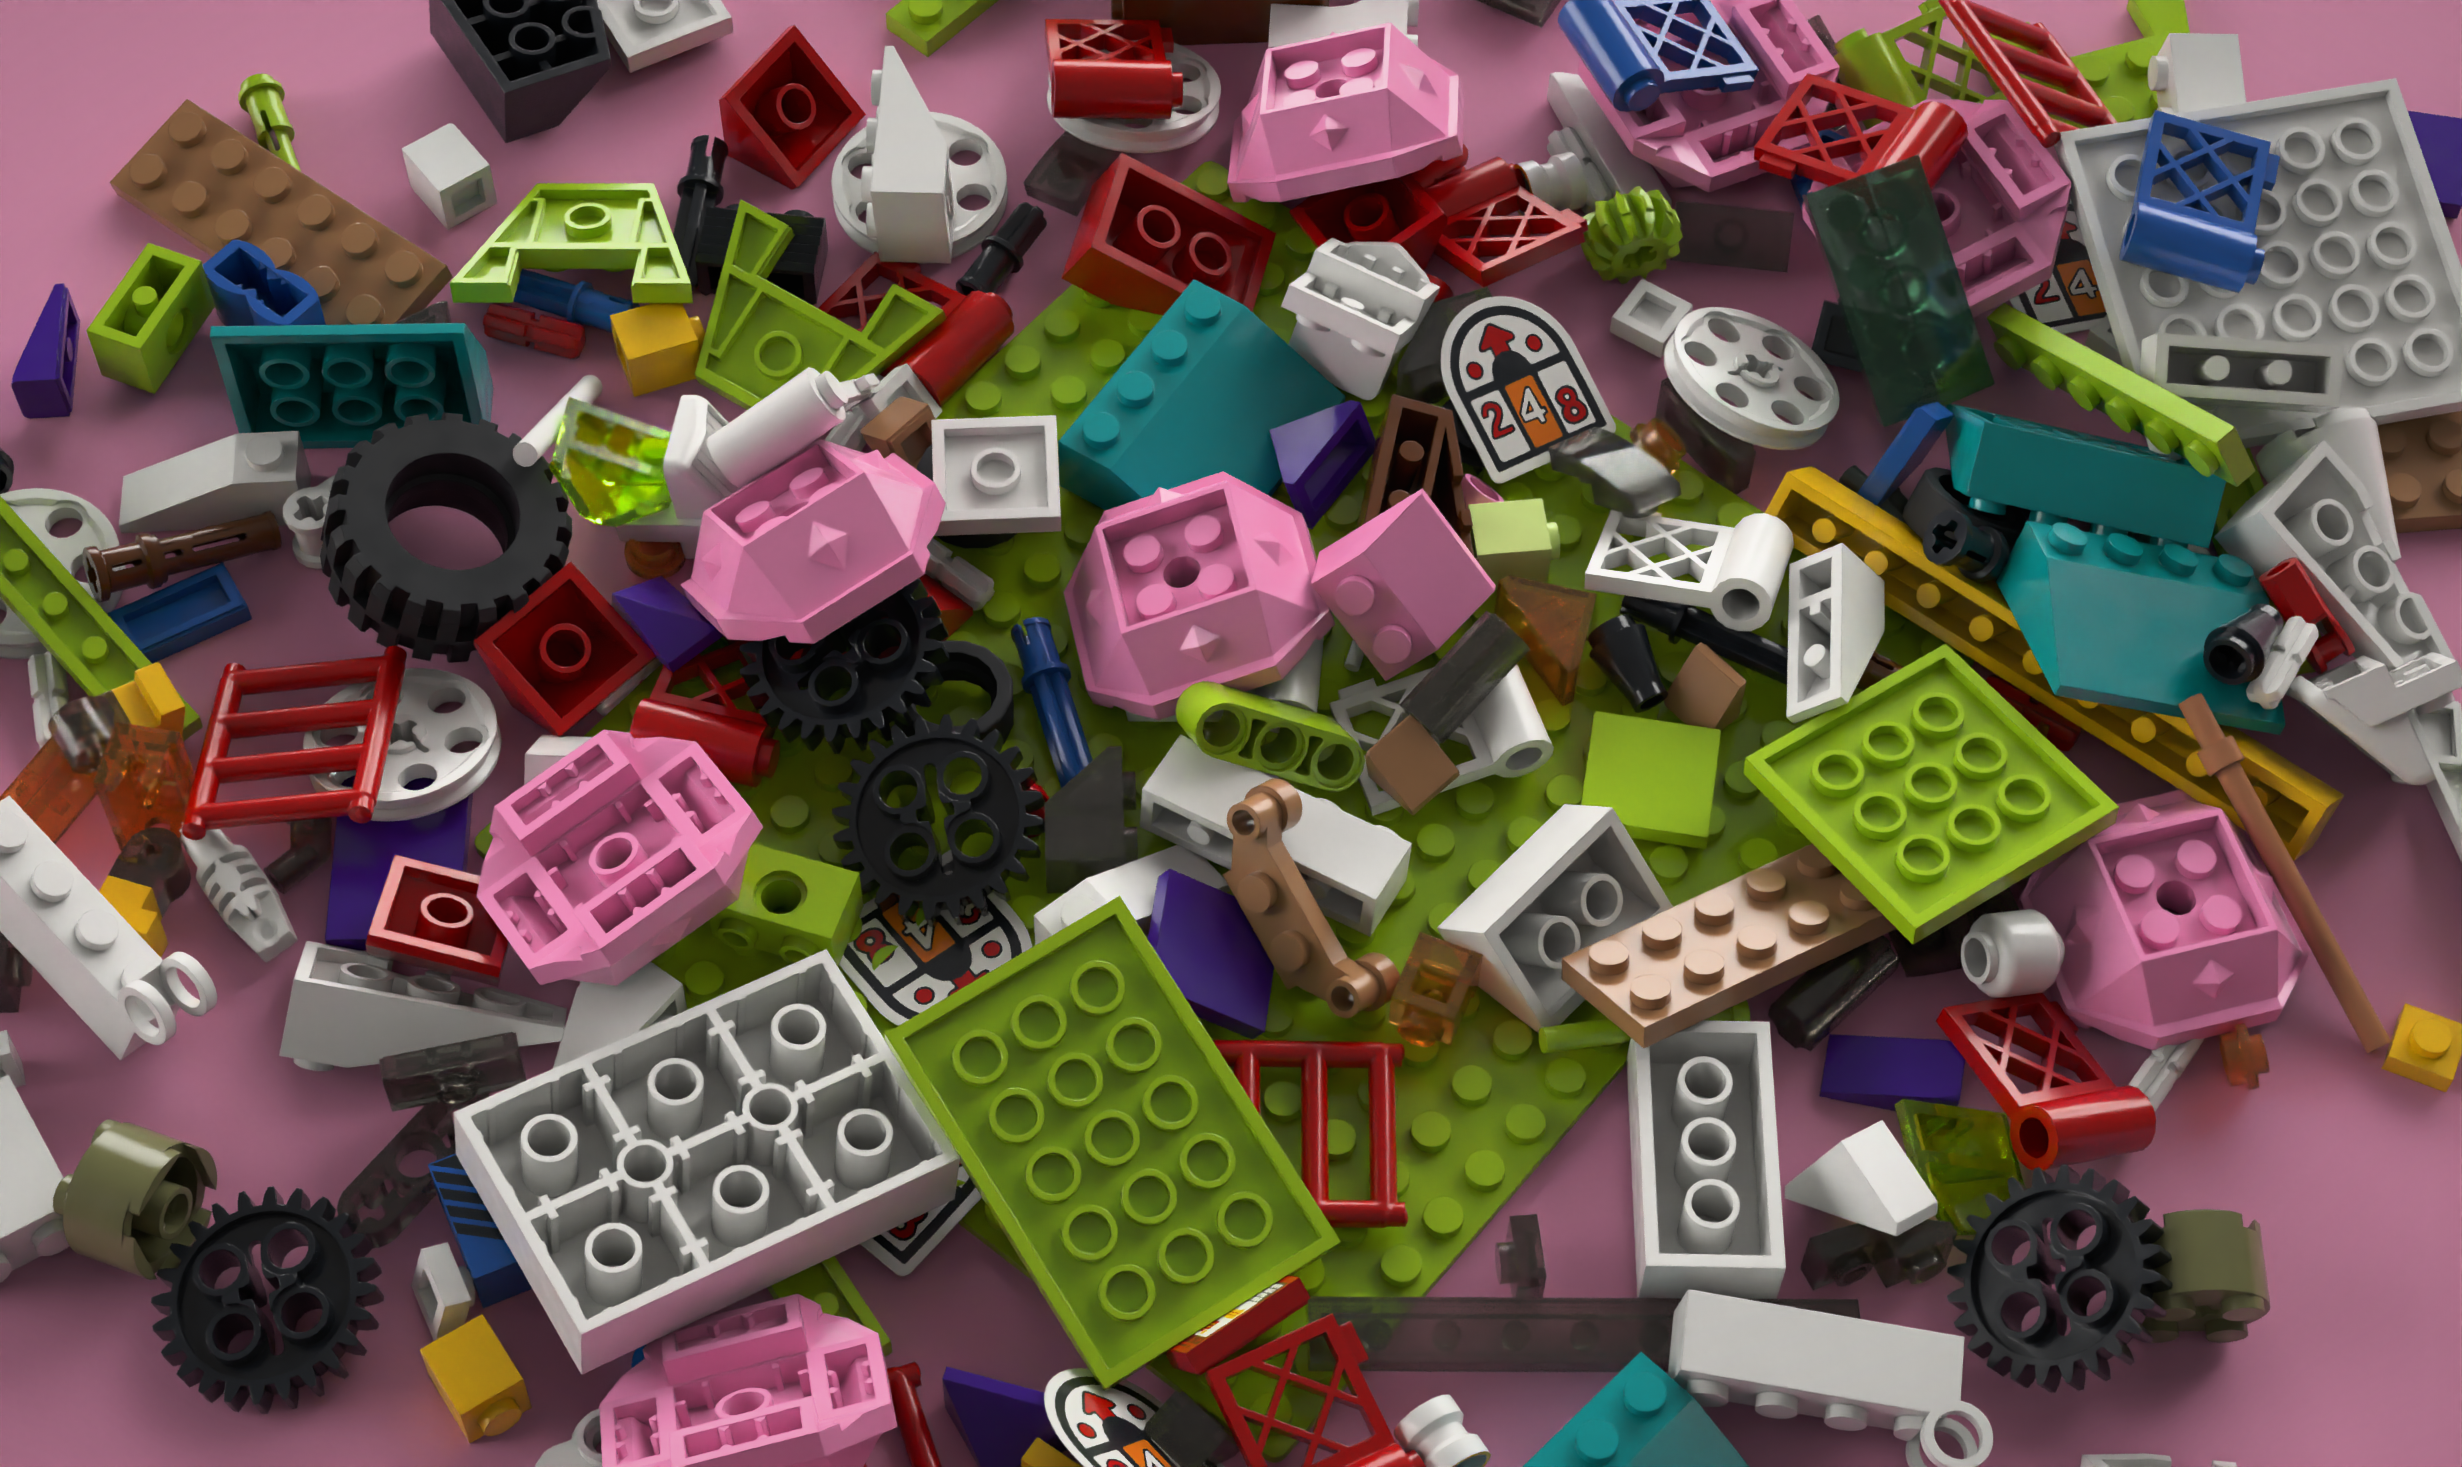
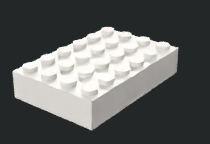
[454,949,960,1375]

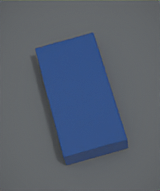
[107,563,252,664]

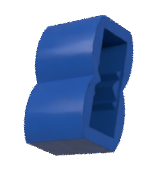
[202,240,326,326]

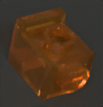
[1388,932,1483,1047]

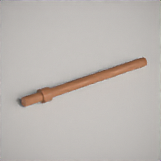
[2178,693,2391,1054]

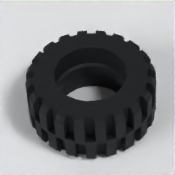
[320,413,572,663]

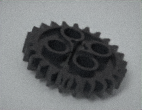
[739,578,949,754]
[832,714,1047,927]
[1947,1164,2173,1393]
[151,1186,384,1414]

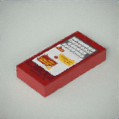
[1165,1275,1311,1375]

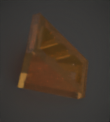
[1494,575,1597,706]

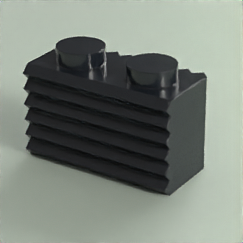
[695,204,828,305]

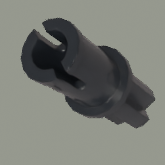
[956,202,1047,296]

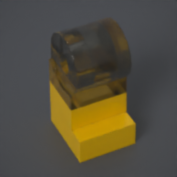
[48,661,185,774]
[99,827,191,957]

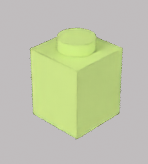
[1468,498,1560,589]

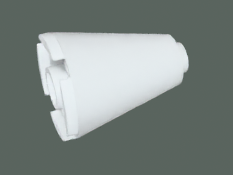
[2256,407,2400,562]

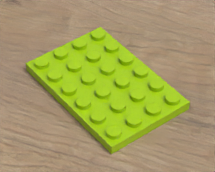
[885,896,1341,1391]

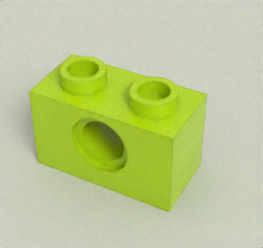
[86,243,215,394]
[709,843,864,966]

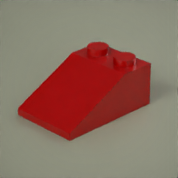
[1061,153,1276,315]

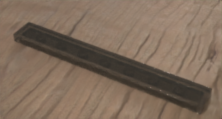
[1306,1296,1860,1373]

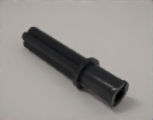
[673,135,729,291]
[1620,595,1788,685]

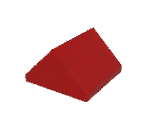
[719,25,866,190]
[1289,173,1448,271]
[473,562,656,737]
[365,855,510,987]

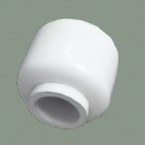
[1961,909,2065,998]

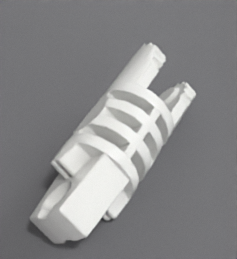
[179,822,298,962]

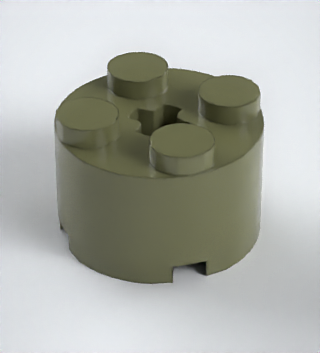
[53,1119,217,1280]
[2142,1209,2270,1343]

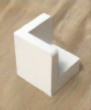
[402,123,497,230]

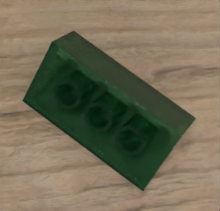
[1802,154,1995,427]

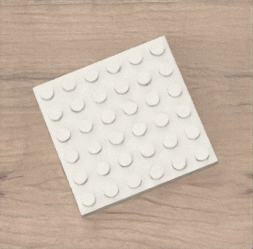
[2054,78,2462,460]

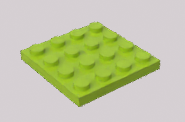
[1744,644,2119,945]

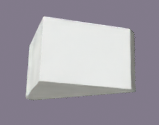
[1785,1120,1938,1236]

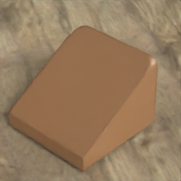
[860,397,936,469]
[1664,642,1747,731]
[1365,715,1460,816]

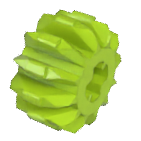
[1580,186,1683,284]

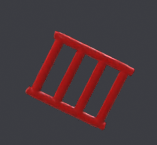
[1938,0,2118,148]
[182,646,407,840]
[1213,1040,1408,1228]

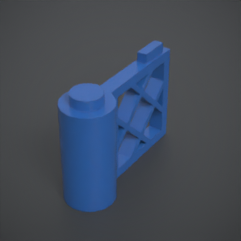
[1558,0,1759,112]
[2119,110,2280,293]

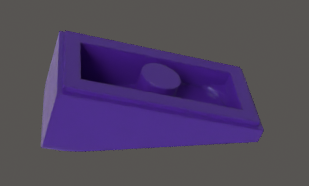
[11,283,80,419]
[1819,1034,1965,1122]

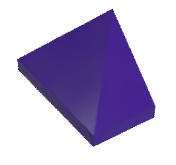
[1269,400,1376,529]
[611,576,724,673]
[942,1366,1068,1467]

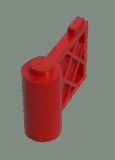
[1045,19,1183,119]
[1754,73,1968,223]
[1424,157,1588,288]
[818,251,1014,408]
[629,636,810,788]
[1936,993,2156,1170]
[1204,1313,1426,1467]

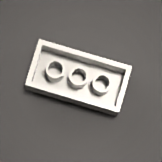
[1626,1020,1786,1304]

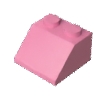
[1311,488,1496,681]

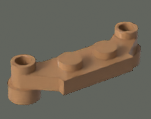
[1222,778,1401,1018]

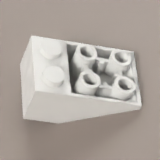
[861,46,955,263]

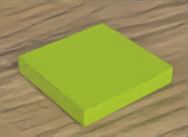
[1580,711,1721,849]

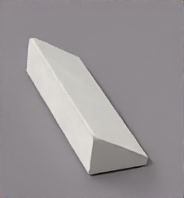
[1547,72,1672,206]

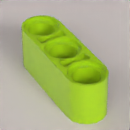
[1175,681,1365,791]

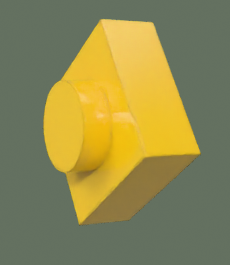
[2382,1003,2462,1092]

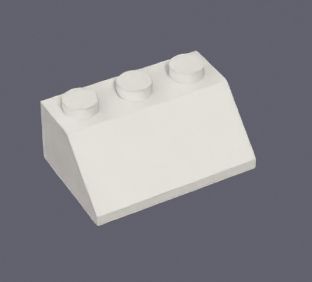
[1437,804,1673,1033]

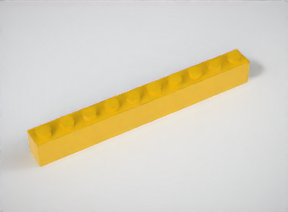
[1765,466,2344,861]

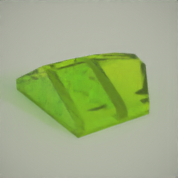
[549,397,672,527]
[1895,1099,2025,1236]

